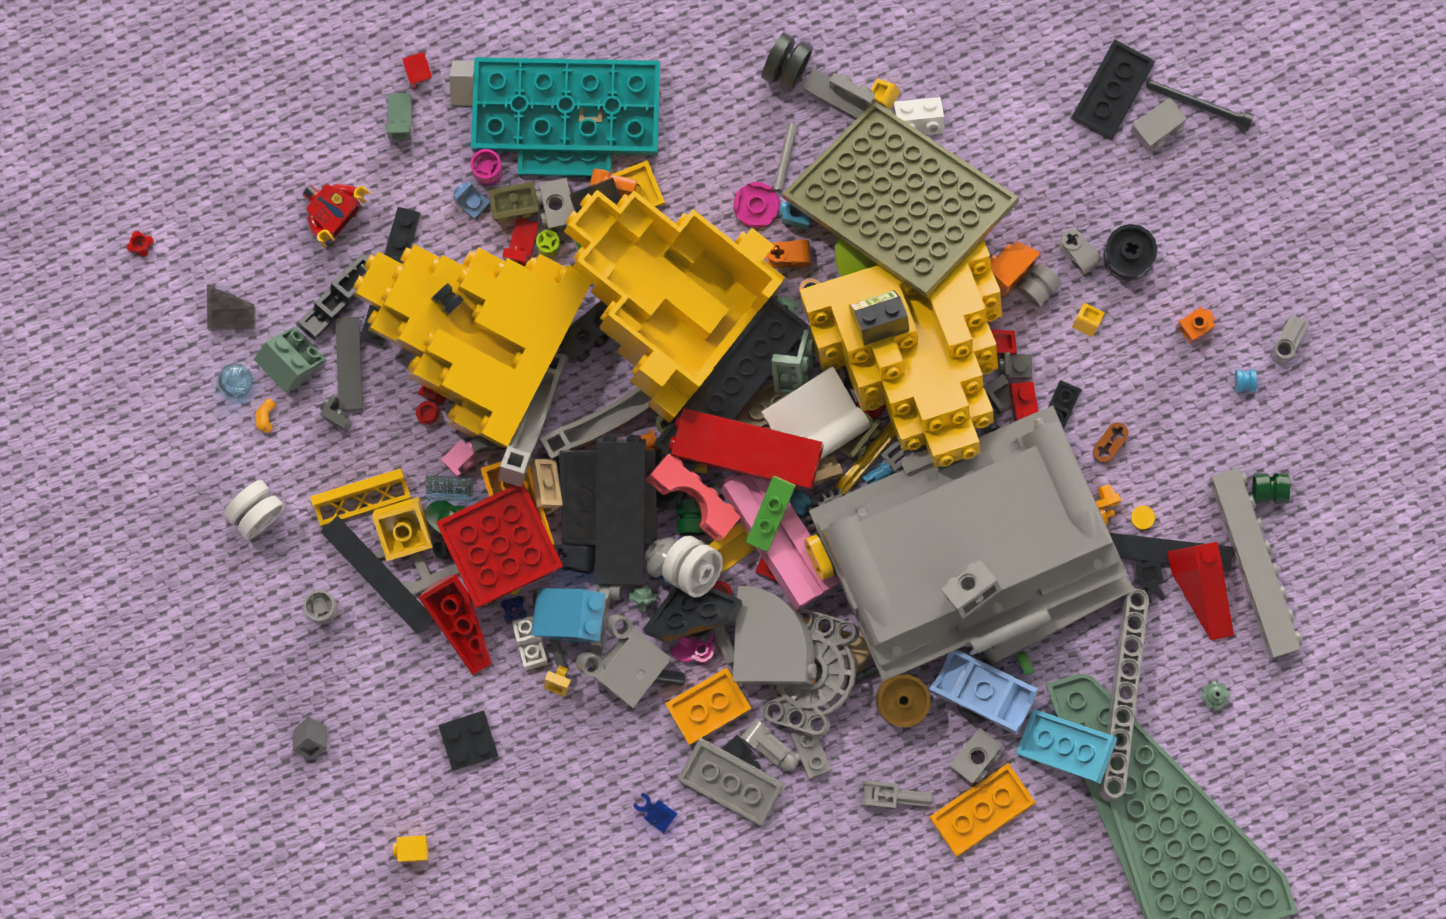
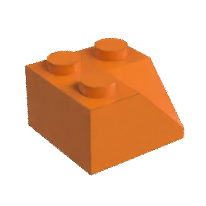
[990,241,1040,298]

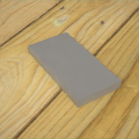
[678,737,785,827]

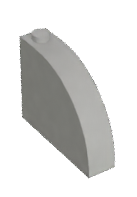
[733,586,817,685]

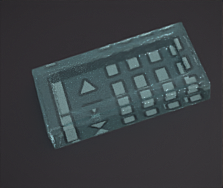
[425,475,474,501]

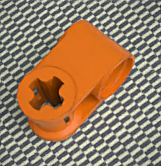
[766,239,812,268]

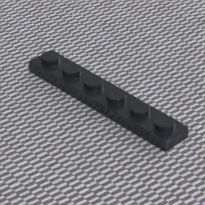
[360,207,421,346]

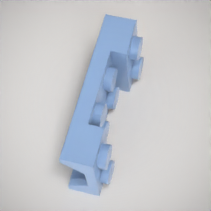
[929,650,1038,735]

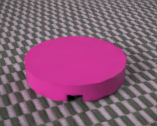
[734,182,780,228]

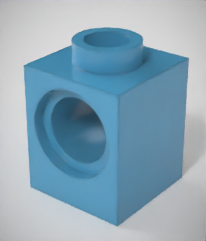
[778,202,812,230]

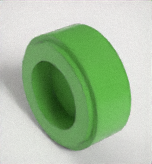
[1016,651,1034,676]

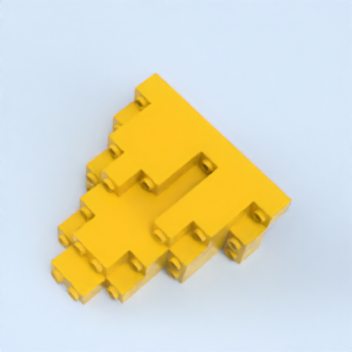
[564,190,785,423]
[799,239,1002,468]
[353,244,591,448]

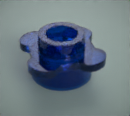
[501,596,527,622]

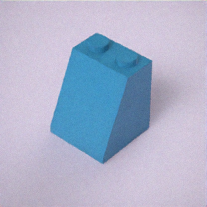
[531,588,606,644]

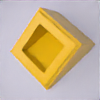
[871,78,901,110]
[1072,303,1105,337]

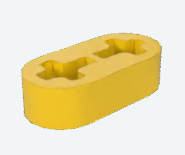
[804,534,834,580]

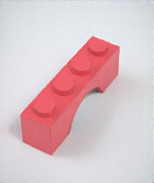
[645,454,741,542]

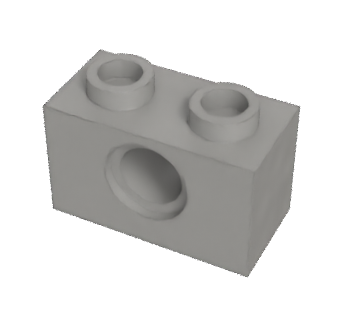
[536,178,574,232]
[941,560,1002,619]
[949,728,1002,785]

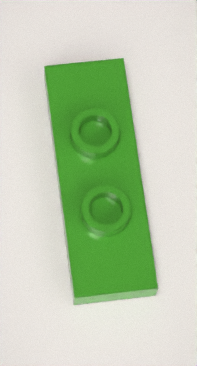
[746,476,796,552]

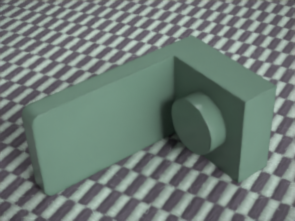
[386,93,412,140]

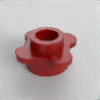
[126,231,154,257]

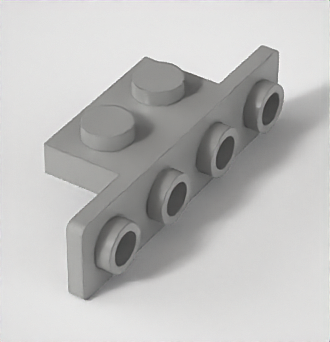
[803,69,894,119]

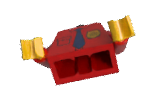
[302,184,371,248]

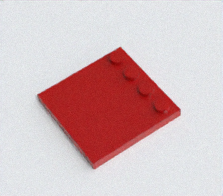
[436,482,564,609]

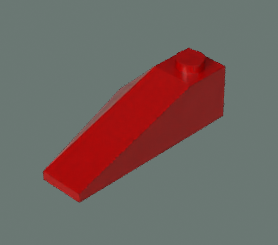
[1167,542,1234,640]
[418,574,492,675]

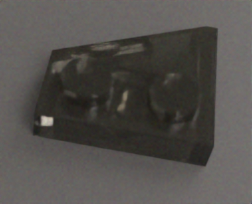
[207,284,256,331]

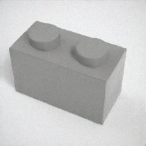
[1131,97,1187,152]

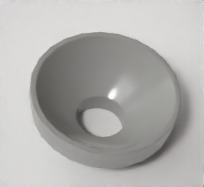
[644,538,677,578]

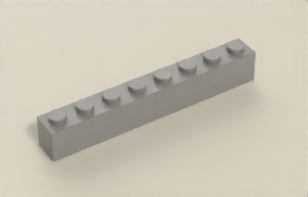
[1209,468,1302,660]

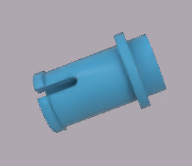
[863,462,894,485]

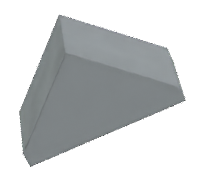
[450,60,474,106]

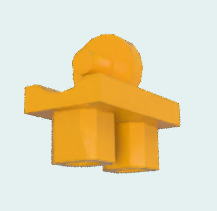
[1096,484,1121,526]

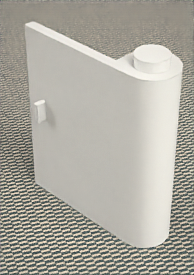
[762,367,871,459]

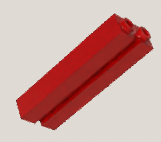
[669,408,824,491]

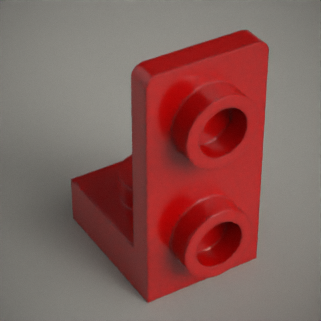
[502,218,539,267]

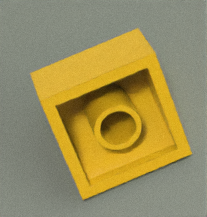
[372,497,433,561]

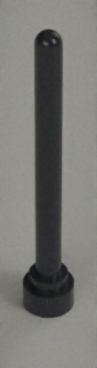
[1146,80,1254,132]

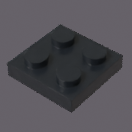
[438,710,499,771]

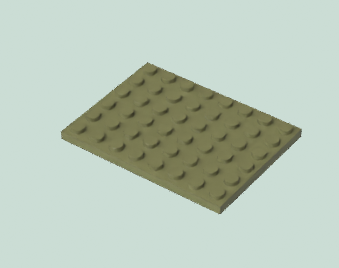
[782,101,1019,298]

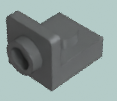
[999,352,1032,379]
[320,394,351,432]

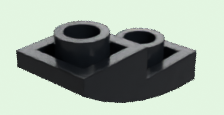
[1048,379,1082,429]

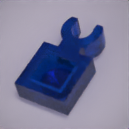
[633,793,678,834]

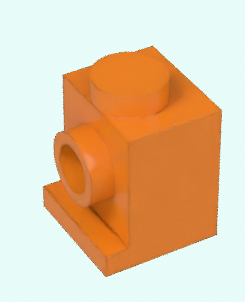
[1176,306,1215,344]

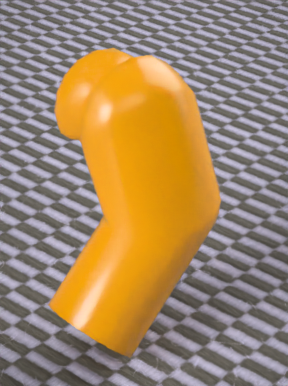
[255,398,277,433]

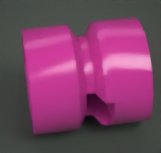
[470,149,503,186]

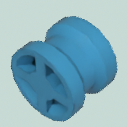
[1235,369,1257,393]
[789,489,813,518]

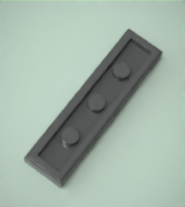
[335,317,363,411]

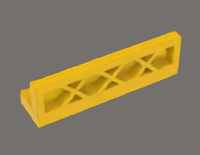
[310,468,411,527]

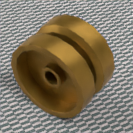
[875,674,930,727]

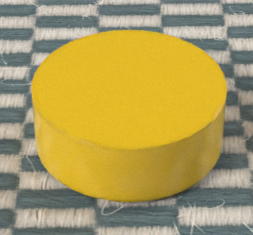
[1130,506,1155,530]

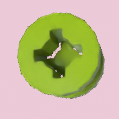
[536,230,560,257]

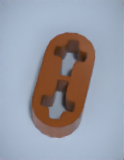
[1092,422,1128,464]

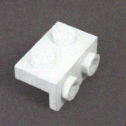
[894,98,944,135]

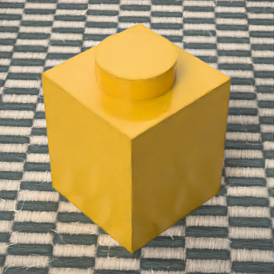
[393,835,429,863]

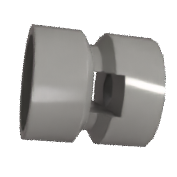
[1017,263,1062,308]
[303,590,338,625]

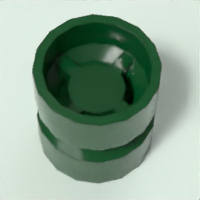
[1252,473,1290,504]
[676,499,707,536]

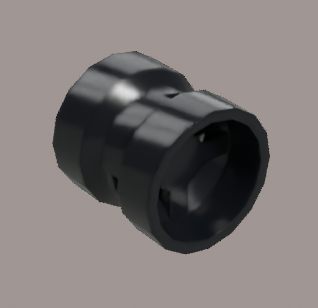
[431,283,464,316]

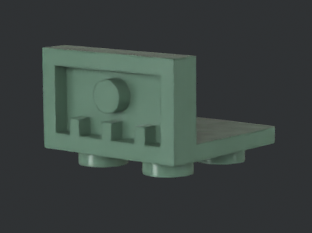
[772,330,815,394]

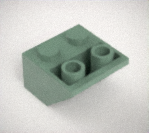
[254,326,326,393]

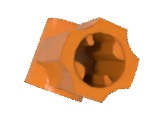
[589,169,637,198]

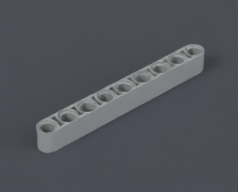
[1099,589,1149,802]

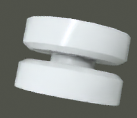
[223,480,285,540]
[662,536,723,597]

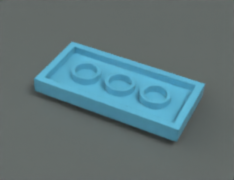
[1016,709,1118,784]

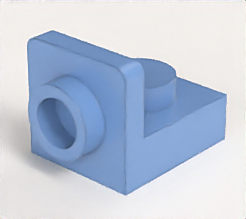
[453,180,490,220]

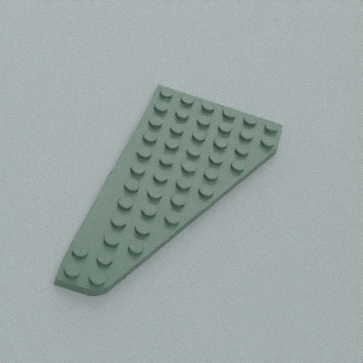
[1045,674,1298,919]

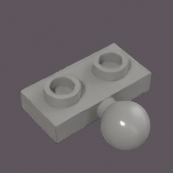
[779,727,831,780]

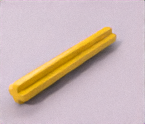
[835,421,896,495]

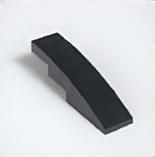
[297,254,368,341]

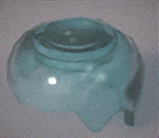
[216,364,254,399]

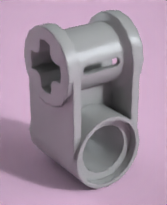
[1059,229,1102,275]

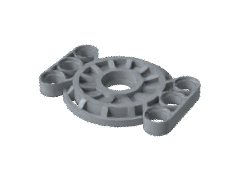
[763,609,859,736]

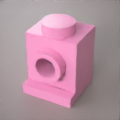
[441,440,477,480]

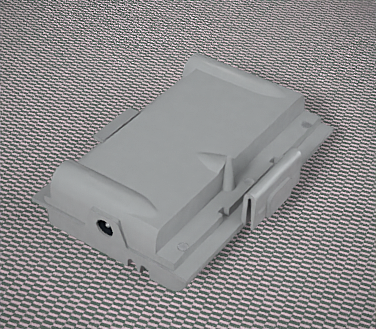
[809,406,1128,681]

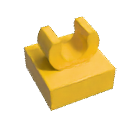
[544,665,571,697]

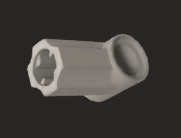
[1271,316,1309,364]
[740,719,790,766]

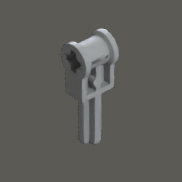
[860,780,932,809]

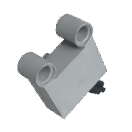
[576,614,686,708]

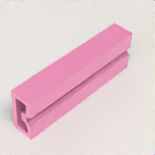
[720,474,840,610]

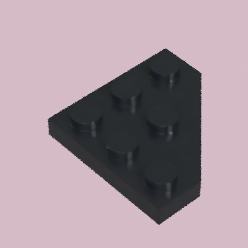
[643,587,743,642]

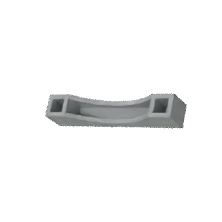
[498,353,566,487]
[540,387,653,462]

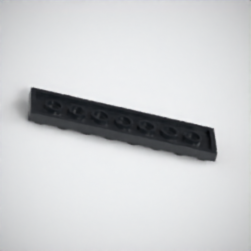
[654,297,809,472]

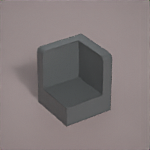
[984,374,1012,414]
[293,717,327,761]

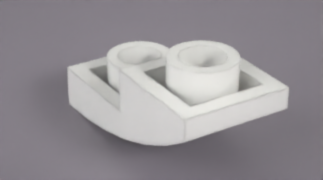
[512,615,548,671]

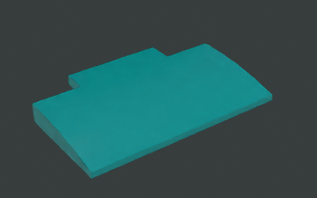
[471,57,660,177]

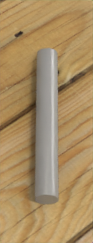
[774,123,798,192]

